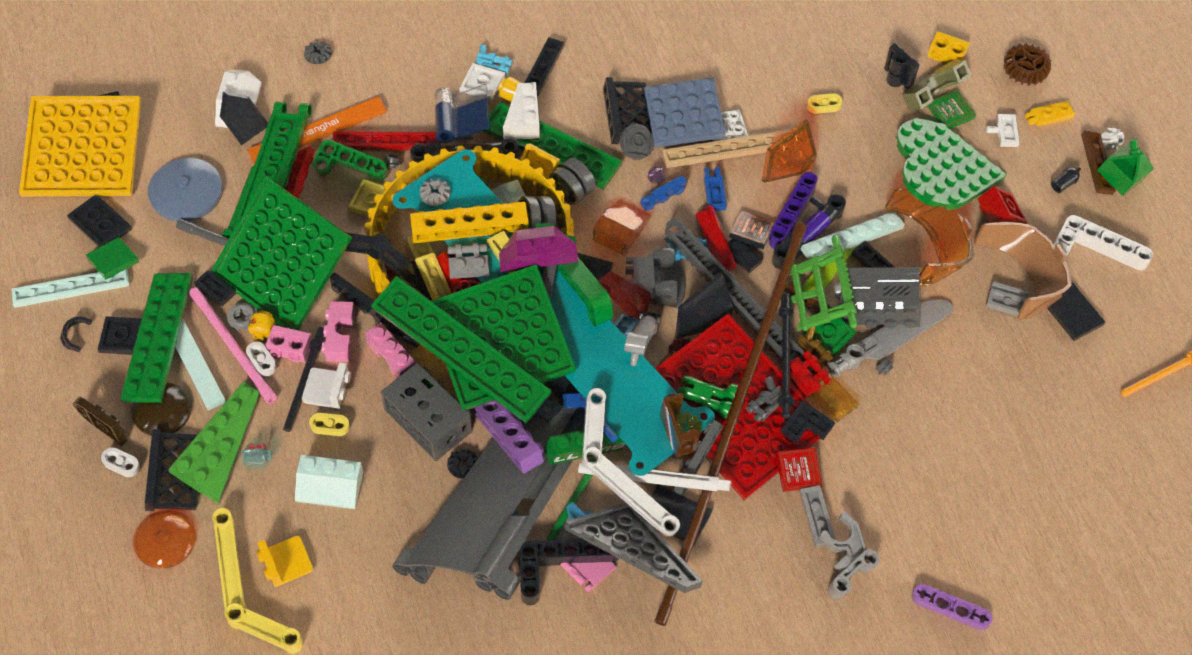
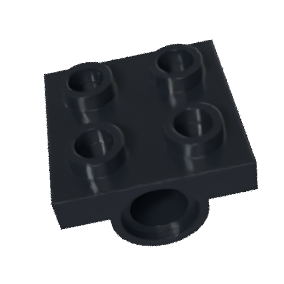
[884,43,920,90]

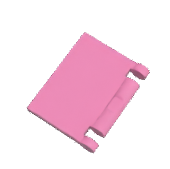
[560,537,616,592]

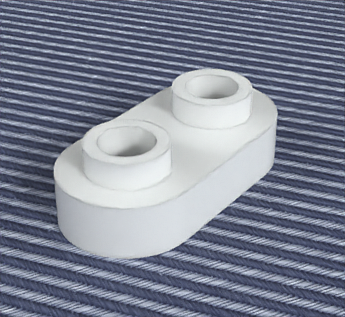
[246,342,276,376]
[101,447,140,477]

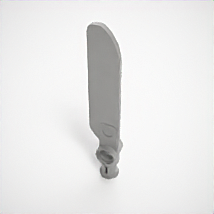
[826,299,953,378]

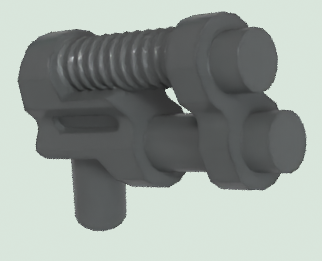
[746,377,782,422]

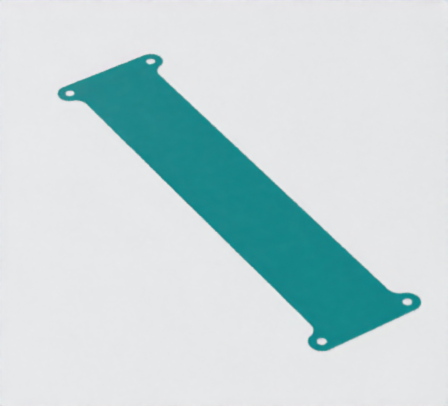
[392,150,715,476]

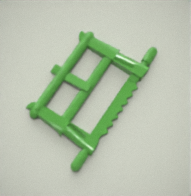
[790,235,857,331]

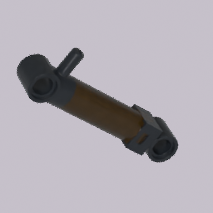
[410,138,519,163]

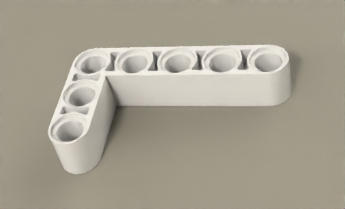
[1054,215,1153,270]

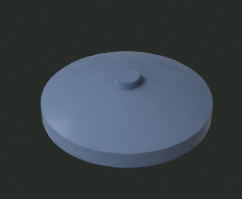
[148,158,223,222]

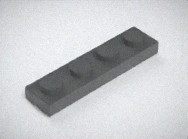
[674,420,724,496]

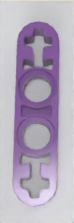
[912,584,993,630]

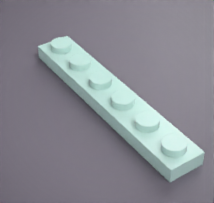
[801,211,905,260]

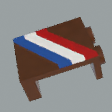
[660,393,699,458]

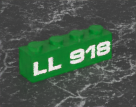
[544,426,626,465]

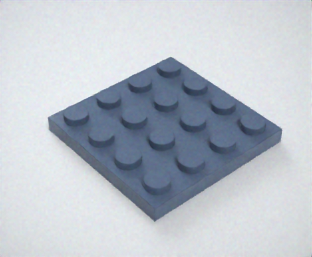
[644,77,725,148]

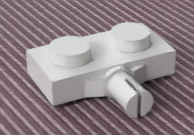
[986,114,1019,147]

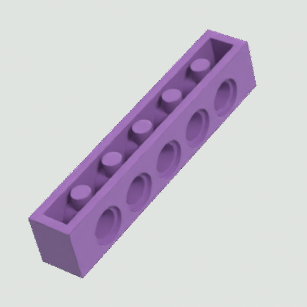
[470,400,544,474]

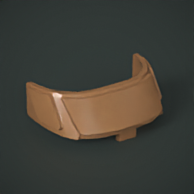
[974,222,1072,320]

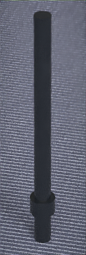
[283,327,324,432]

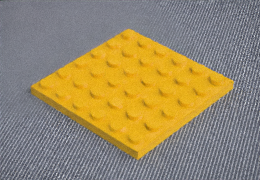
[19,96,141,197]

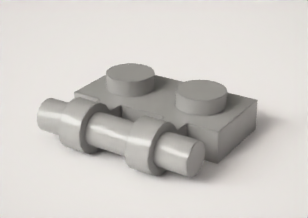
[448,243,489,279]

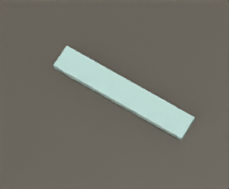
[12,269,130,308]
[175,319,226,411]

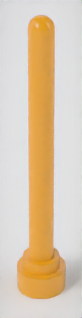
[1121,350,1192,397]

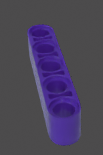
[769,172,817,249]

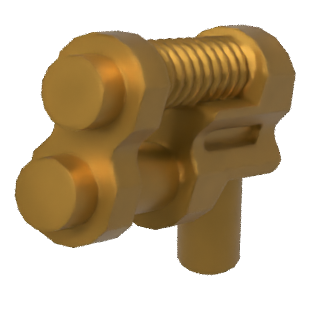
[797,326,834,369]

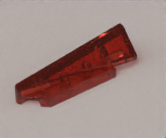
[598,271,651,319]

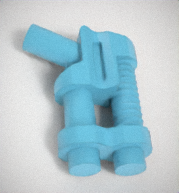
[476,45,513,74]

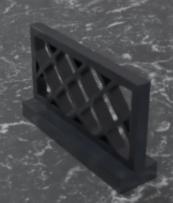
[603,77,652,144]
[145,429,198,511]

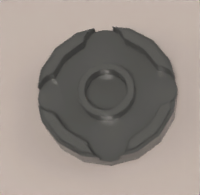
[619,124,654,160]

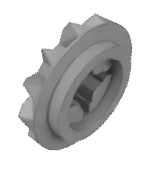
[420,178,450,206]
[227,303,257,331]

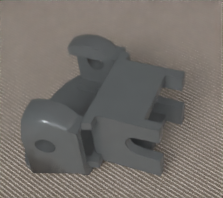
[625,247,685,308]

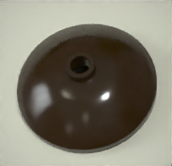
[131,382,192,436]

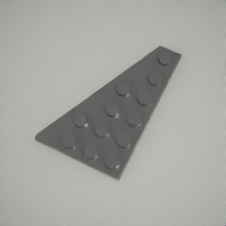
[564,503,703,593]

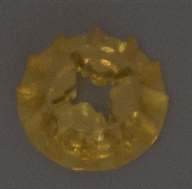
[675,412,702,436]

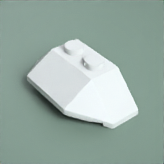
[215,69,261,128]

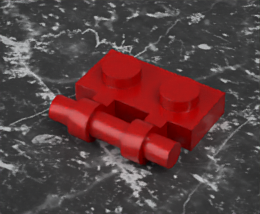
[790,351,832,399]

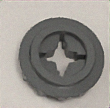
[304,40,332,64]

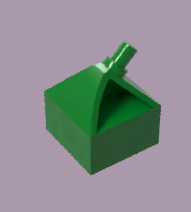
[1097,138,1154,196]

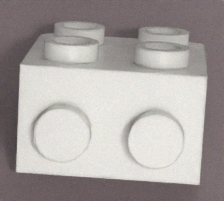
[302,363,351,409]

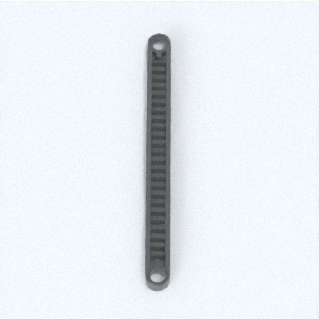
[665,219,821,383]

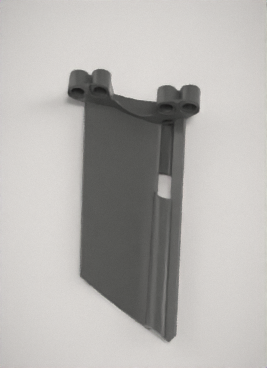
[392,407,585,600]

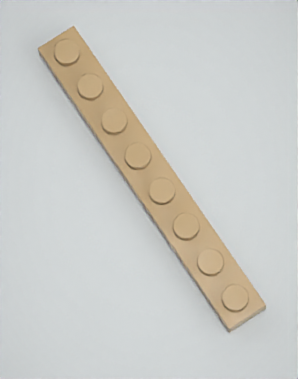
[662,128,805,168]

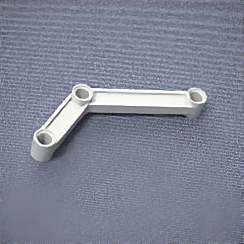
[581,388,680,538]

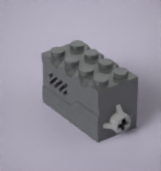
[834,267,921,328]

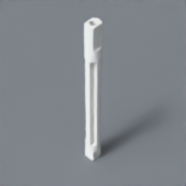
[578,463,731,491]

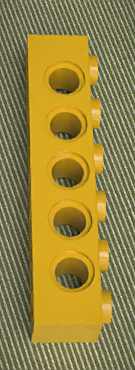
[410,201,528,243]

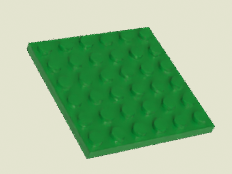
[211,177,353,331]
[431,265,576,411]

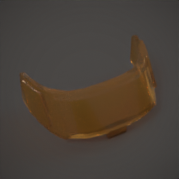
[885,188,974,285]

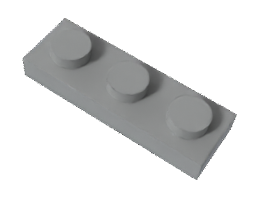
[799,486,836,547]

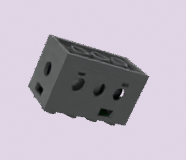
[381,363,472,462]

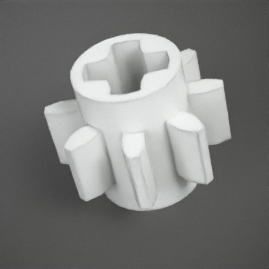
[1101,128,1124,150]

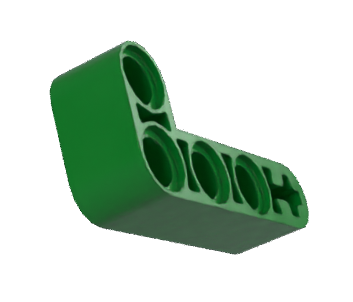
[313,140,389,180]
[557,258,613,327]

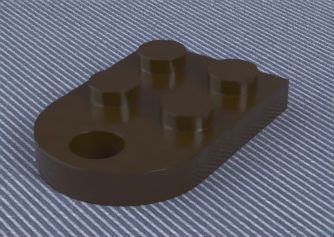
[73,397,127,446]

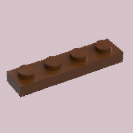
[1081,131,1116,195]

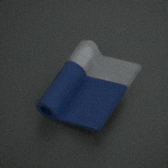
[435,84,490,143]

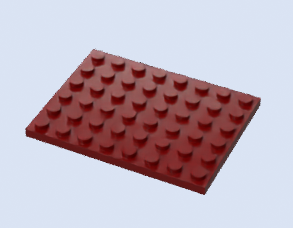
[655,314,833,501]

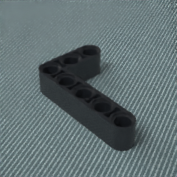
[519,539,619,606]

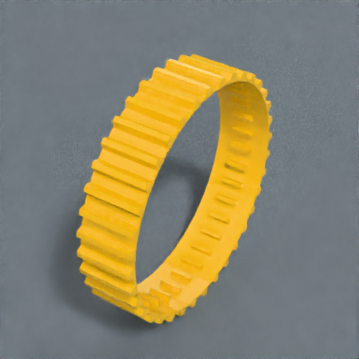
[365,146,574,296]

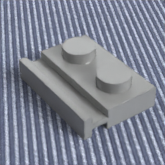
[986,281,1030,316]

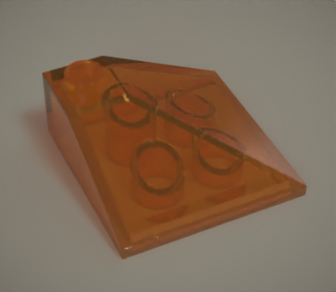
[762,119,817,183]

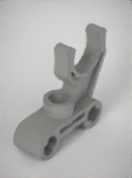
[819,512,880,599]

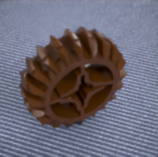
[1003,43,1051,86]

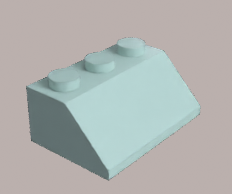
[295,455,363,509]

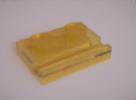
[811,377,859,422]

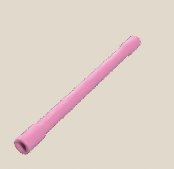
[189,287,277,404]

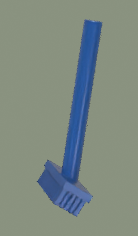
[562,392,618,442]

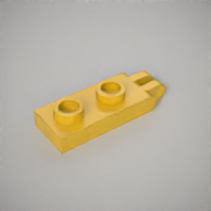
[1025,100,1075,126]

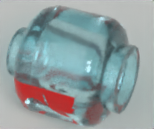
[242,443,272,470]

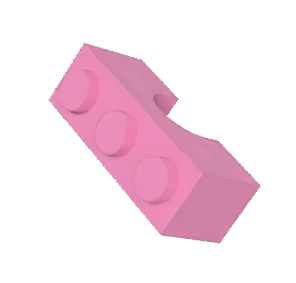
[322,301,355,362]
[365,322,416,378]

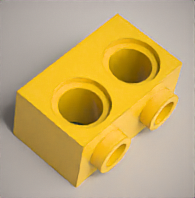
[927,31,970,64]

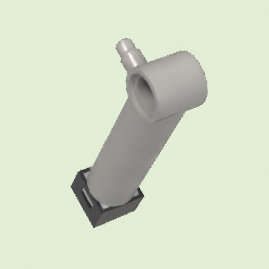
[624,311,661,366]

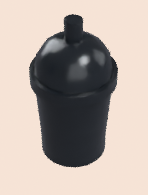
[1051,167,1081,193]

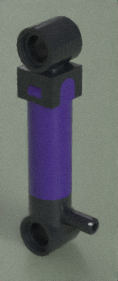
[772,194,846,269]

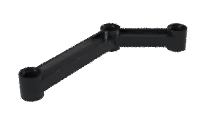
[345,232,432,301]

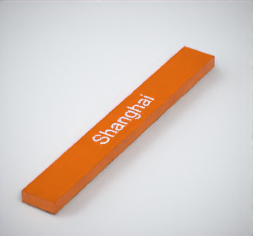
[247,96,386,165]

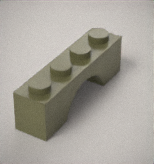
[902,60,971,109]

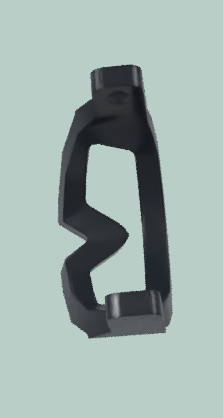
[60,316,92,352]

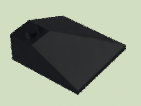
[675,273,733,338]

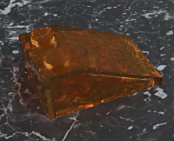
[592,199,652,256]

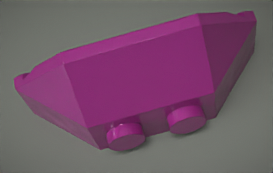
[499,226,578,272]

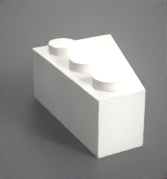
[503,82,540,140]

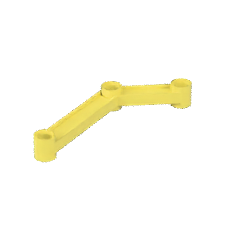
[212,508,303,654]

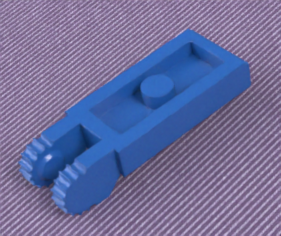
[704,167,727,211]

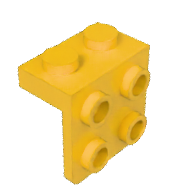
[256,536,313,587]

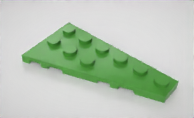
[169,382,260,505]

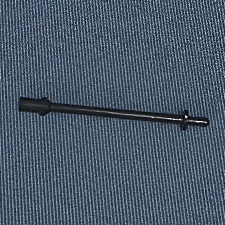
[777,293,795,419]

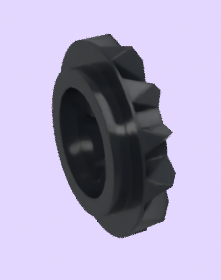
[447,448,478,479]

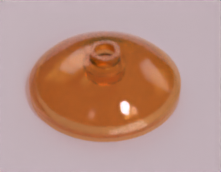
[133,510,196,569]

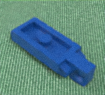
[640,176,687,212]

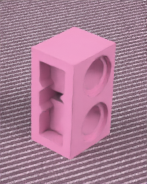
[266,325,312,362]

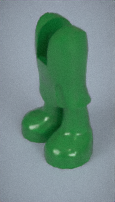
[677,376,738,419]

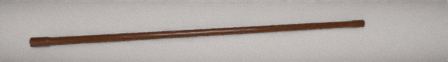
[654,222,807,626]

